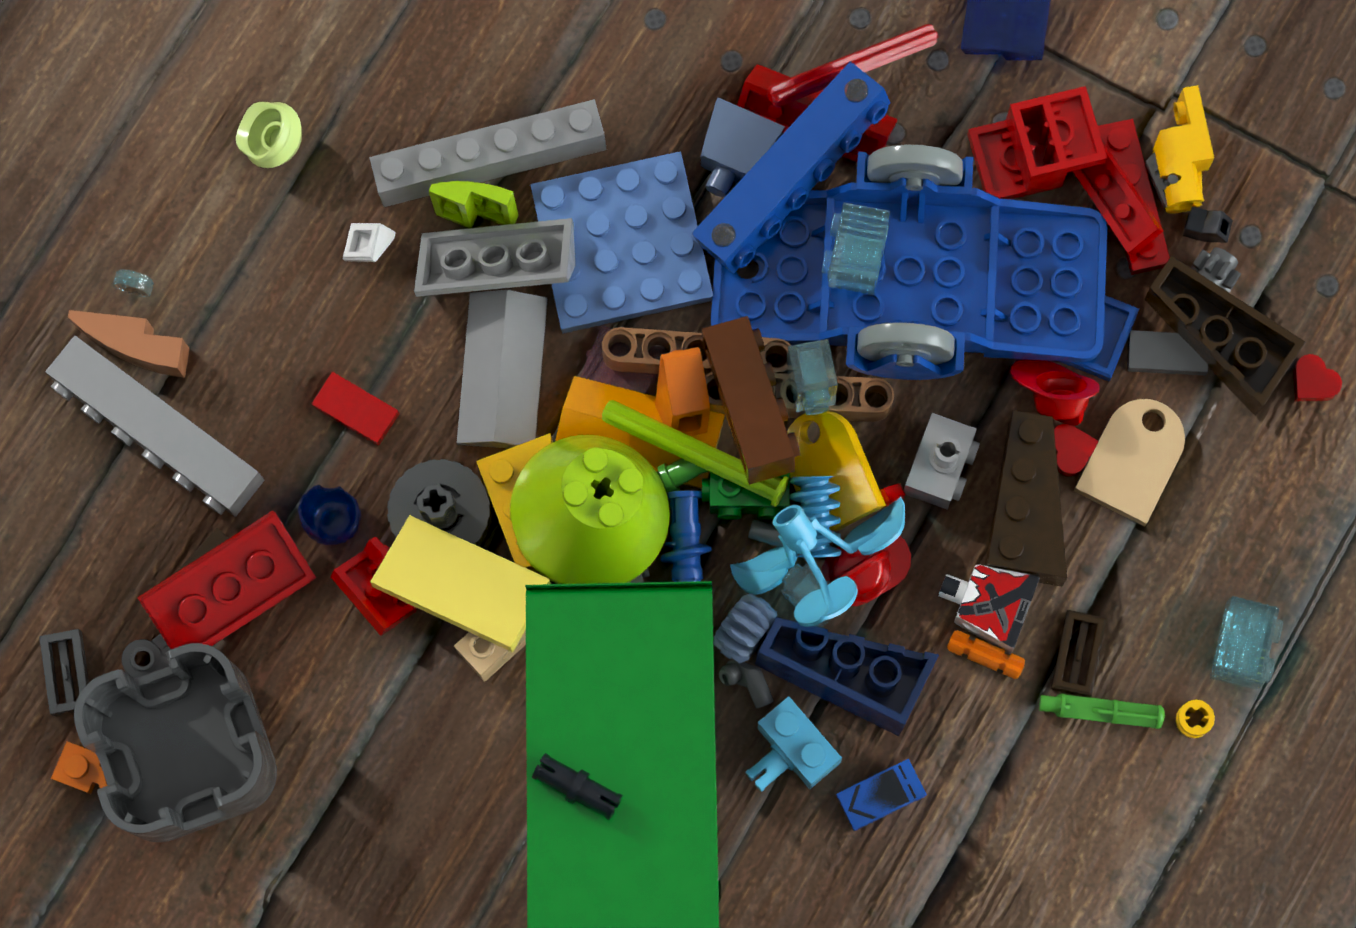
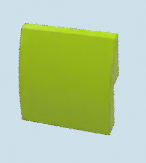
[429,181,519,228]

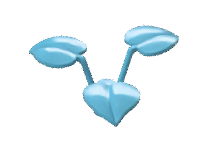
[730,496,905,627]

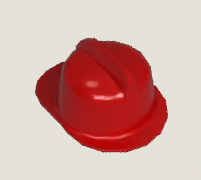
[1011,359,1100,426]
[821,536,911,607]

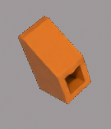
[655,347,710,436]

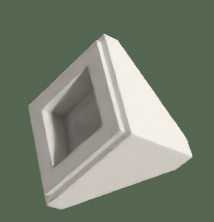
[343,223,396,262]

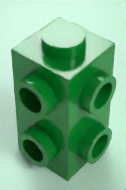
[702,472,790,520]

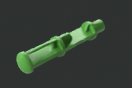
[1039,693,1165,729]

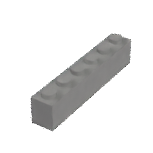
[369,99,606,207]
[45,335,265,517]

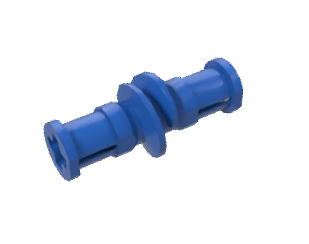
[661,491,712,582]

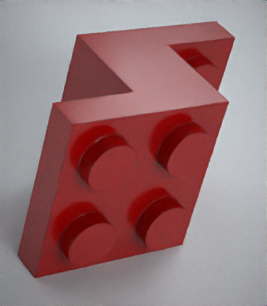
[967,86,1107,199]

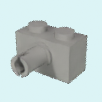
[904,413,980,510]

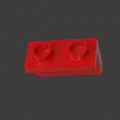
[330,537,418,636]

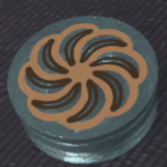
[112,269,154,297]

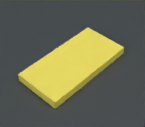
[370,515,551,652]

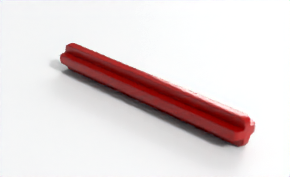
[767,24,938,107]

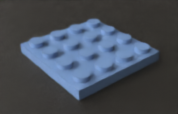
[530,151,713,334]

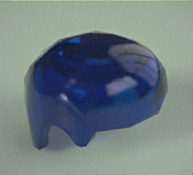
[298,485,362,545]

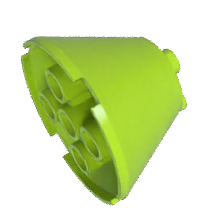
[510,435,670,584]

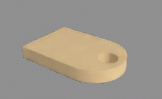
[1074,399,1185,527]

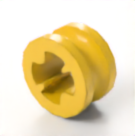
[1175,699,1215,738]

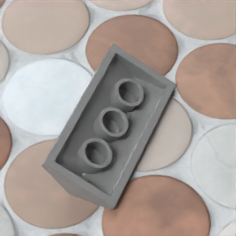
[414,218,575,297]
[457,290,548,448]

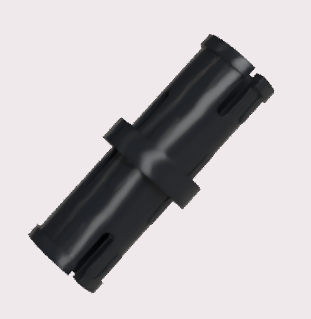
[532,753,623,820]

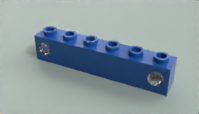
[691,61,891,274]

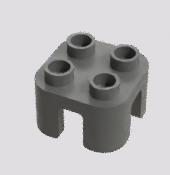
[74,643,277,842]

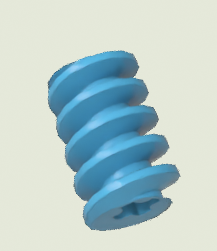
[789,476,841,557]

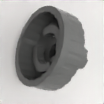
[387,459,493,547]

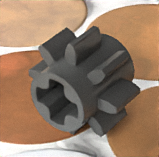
[1191,247,1241,292]

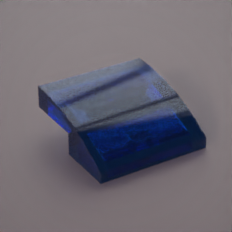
[961,0,1051,60]

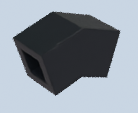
[1183,206,1233,243]

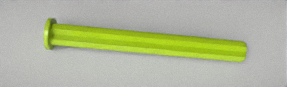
[602,400,789,507]

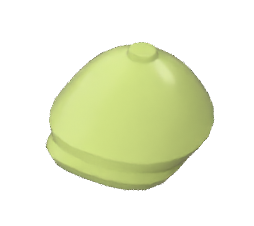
[236,102,302,168]

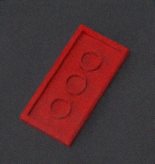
[137,511,316,650]

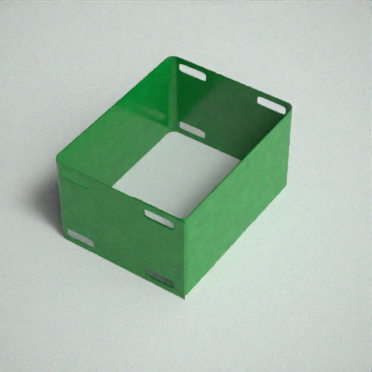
[525,581,719,928]

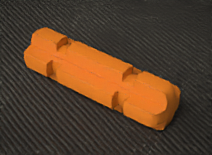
[947,630,1025,679]

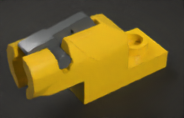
[1145,85,1214,214]

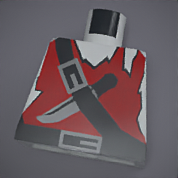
[938,565,1040,654]

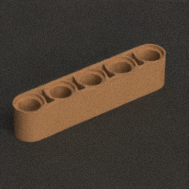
[602,327,795,376]
[705,372,894,422]

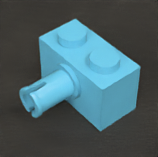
[745,696,842,792]

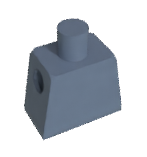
[701,98,785,197]

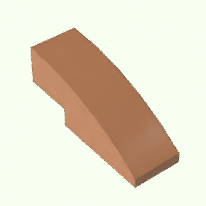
[68,310,190,378]

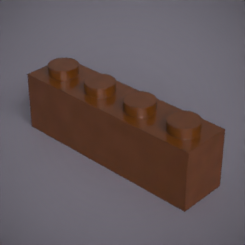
[702,316,800,485]

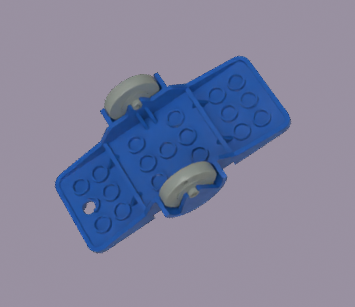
[711,145,1107,380]

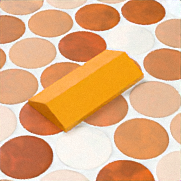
[555,376,725,489]

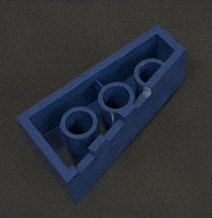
[755,617,939,736]

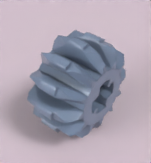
[713,593,777,663]

